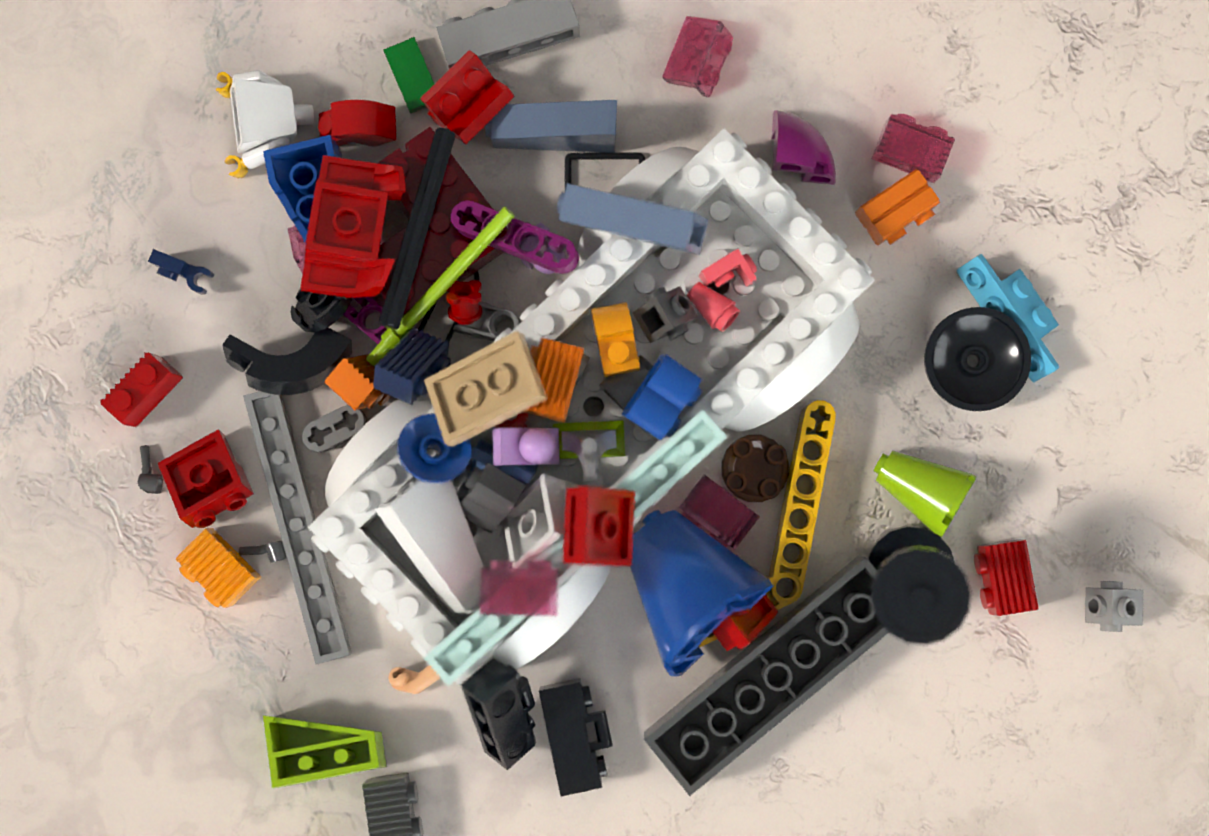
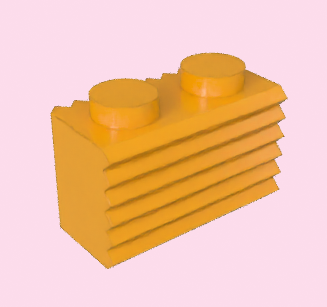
[175,528,262,608]

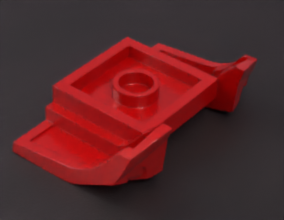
[300,155,406,298]

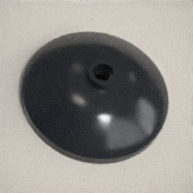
[924,307,1031,411]

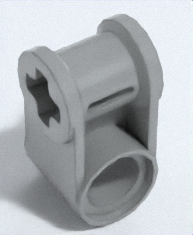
[453,301,521,341]

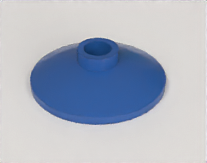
[397,414,472,483]

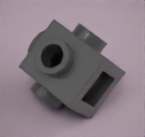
[632,286,698,344]

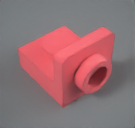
[699,249,757,288]

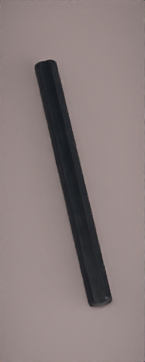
[379,128,456,330]

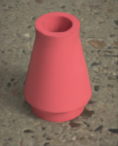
[687,282,740,332]

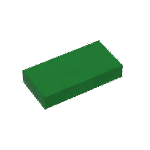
[383,37,434,114]

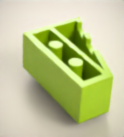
[263,715,387,788]

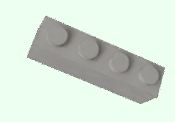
[436,0,580,69]

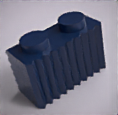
[373,327,451,405]

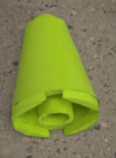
[873,451,977,537]

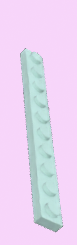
[424,410,727,686]

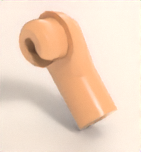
[388,665,441,694]

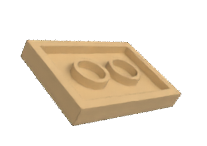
[424,330,547,447]

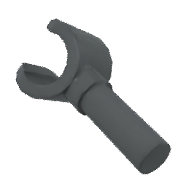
[138,445,163,494]
[239,541,287,563]

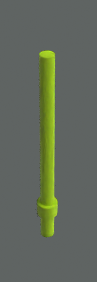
[366,206,515,367]

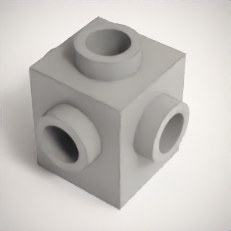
[1085,581,1143,632]

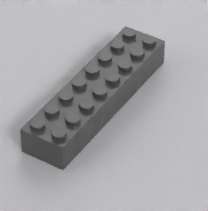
[644,555,889,796]

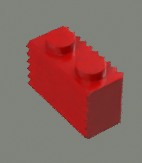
[100,353,183,427]
[974,539,1039,616]

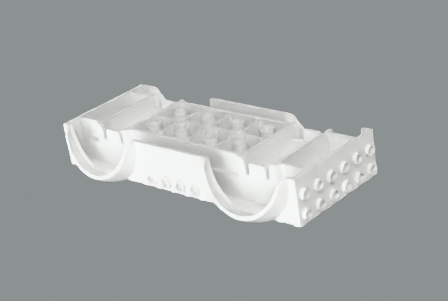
[308,128,875,686]

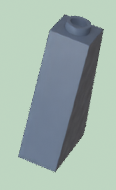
[486,100,617,153]
[557,184,708,255]

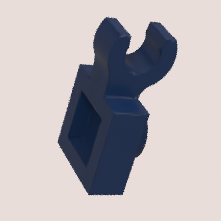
[148,249,214,295]

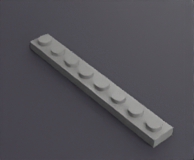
[243,391,352,665]

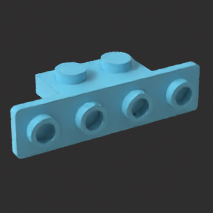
[957,254,1059,382]

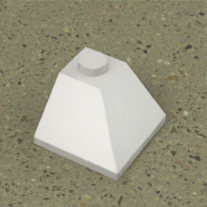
[503,474,578,574]

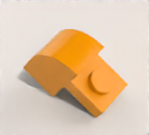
[591,302,640,377]

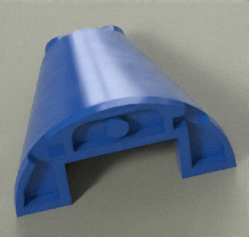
[630,510,774,676]

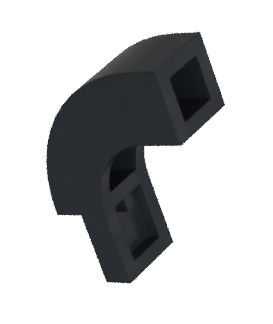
[222,327,352,395]

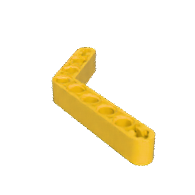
[698,400,836,647]

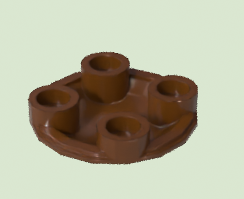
[721,435,789,502]

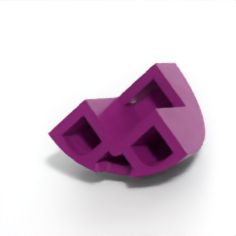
[771,110,836,185]

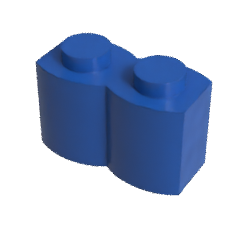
[621,354,702,440]

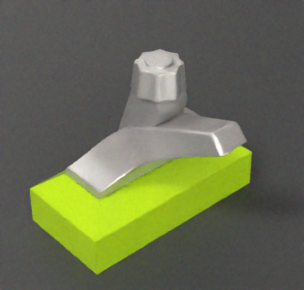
[552,420,625,481]

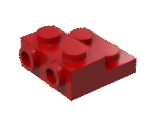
[157,429,254,528]

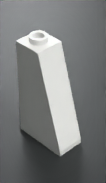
[375,477,492,614]

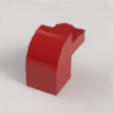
[318,100,397,147]

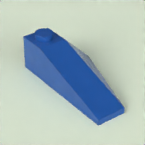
[263,135,342,244]

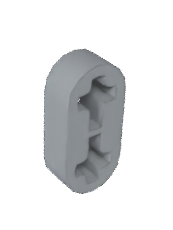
[302,405,367,452]

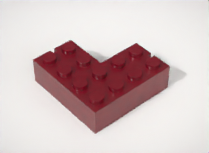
[378,127,508,317]

